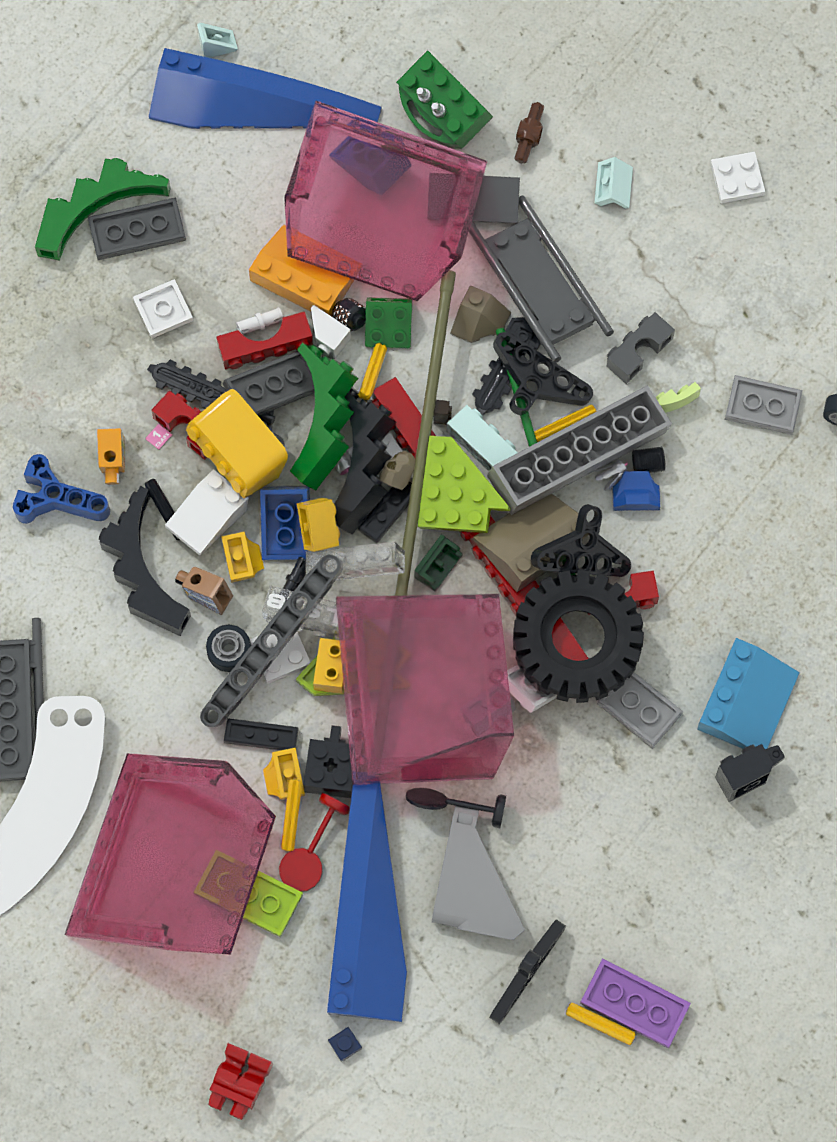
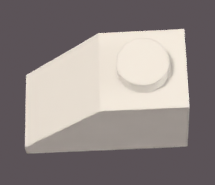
[311,305,351,359]

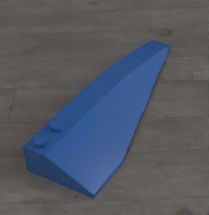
[149,48,382,129]
[327,771,407,1022]

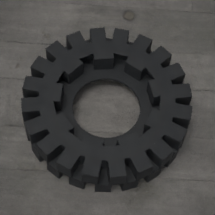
[513,570,644,703]

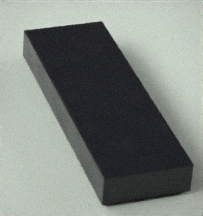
[358,481,412,544]
[224,718,299,750]

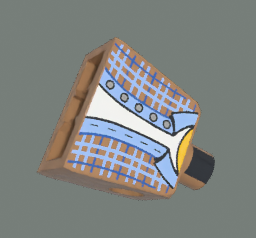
[175,567,233,615]

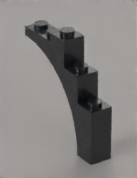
[334,387,397,535]
[99,486,191,636]

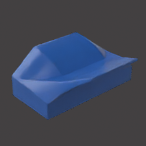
[612,471,660,511]

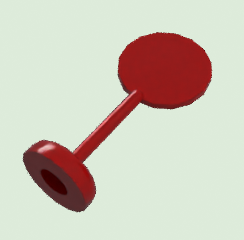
[279,793,350,891]

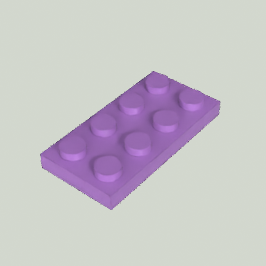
[580,958,691,1049]

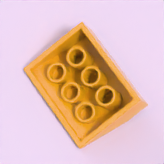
[249,224,363,317]

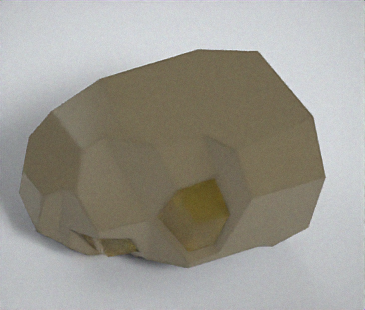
[379,451,415,490]

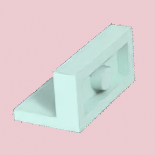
[594,157,633,209]

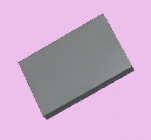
[725,375,803,435]
[597,672,683,749]

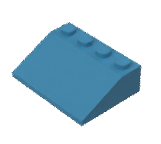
[697,638,800,749]

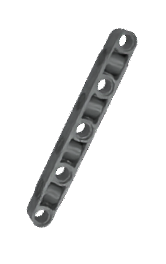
[200,554,344,727]

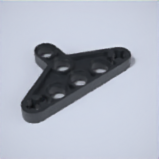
[493,332,593,415]
[531,504,631,577]
[489,919,566,1025]

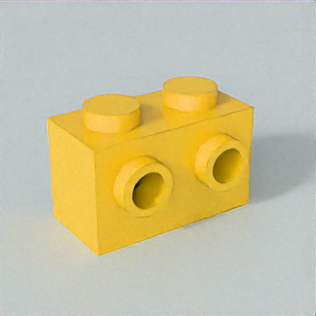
[297,498,340,552]
[313,638,353,694]

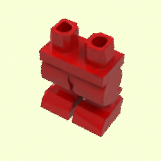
[208,1043,273,1120]

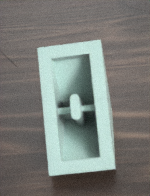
[197,23,238,58]

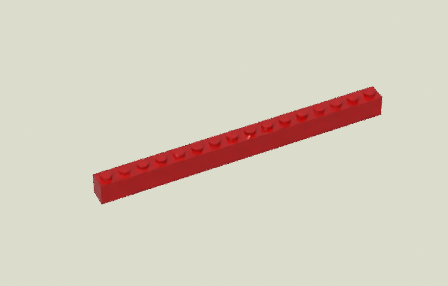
[371,377,589,661]

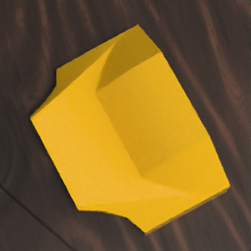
[221,532,264,583]
[263,748,305,800]

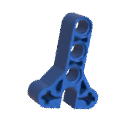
[13,454,110,524]

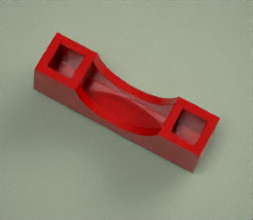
[216,311,313,369]

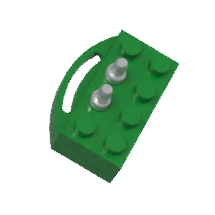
[396,50,493,149]

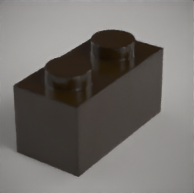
[433,400,452,425]

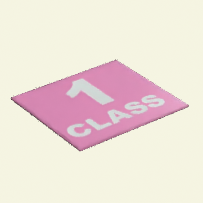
[145,424,172,449]

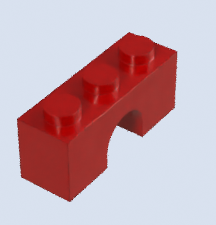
[151,390,207,460]
[587,570,659,615]

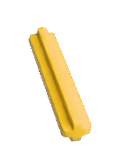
[358,343,387,401]
[534,405,597,443]
[281,779,302,851]
[566,1003,636,1045]

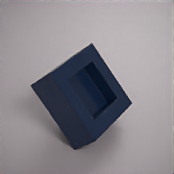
[328,1027,362,1062]

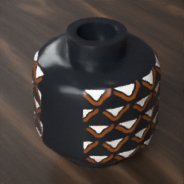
[333,298,366,332]

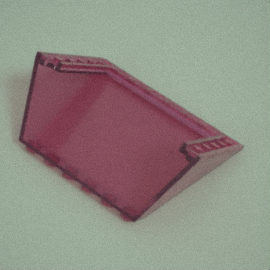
[284,101,487,301]
[336,593,514,785]
[64,753,276,955]

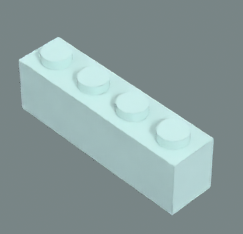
[447,405,518,471]

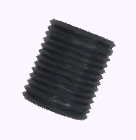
[632,446,666,473]

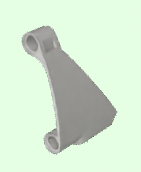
[432,806,525,940]

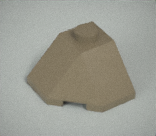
[450,285,511,343]

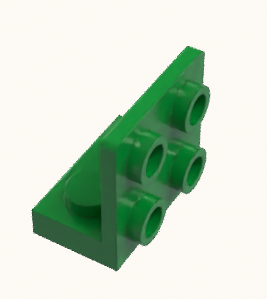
[365,297,413,348]

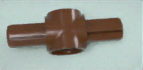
[514,102,544,164]

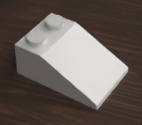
[165,469,249,556]

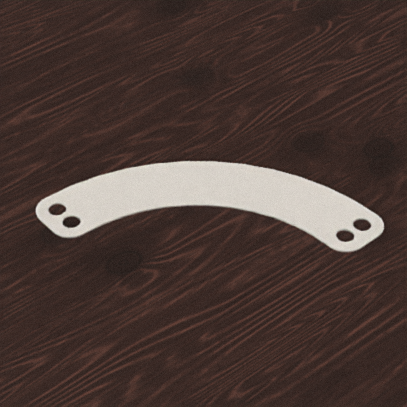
[0,696,105,915]

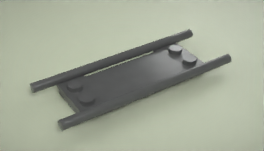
[465,195,614,363]
[0,618,44,782]

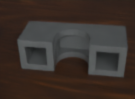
[606,312,675,384]

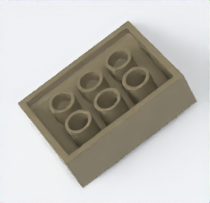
[473,494,590,592]

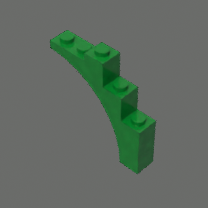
[35,158,171,261]
[290,343,359,491]

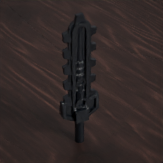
[472,317,541,416]
[147,359,275,425]

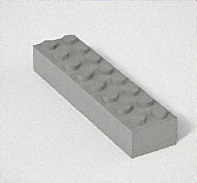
[487,385,672,515]

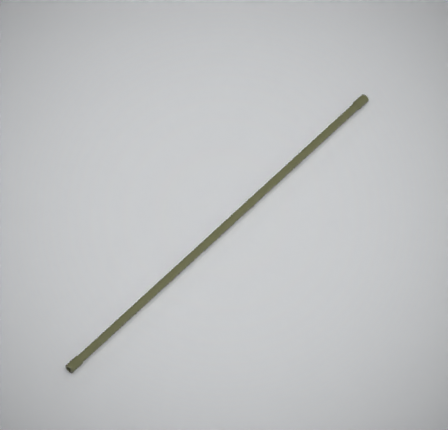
[368,270,456,779]

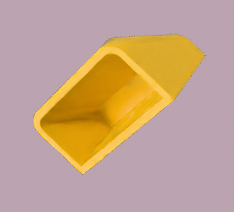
[186,389,288,499]

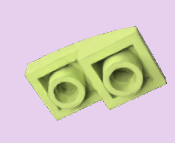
[655,382,701,413]

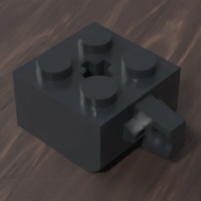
[303,725,358,798]
[715,744,785,802]

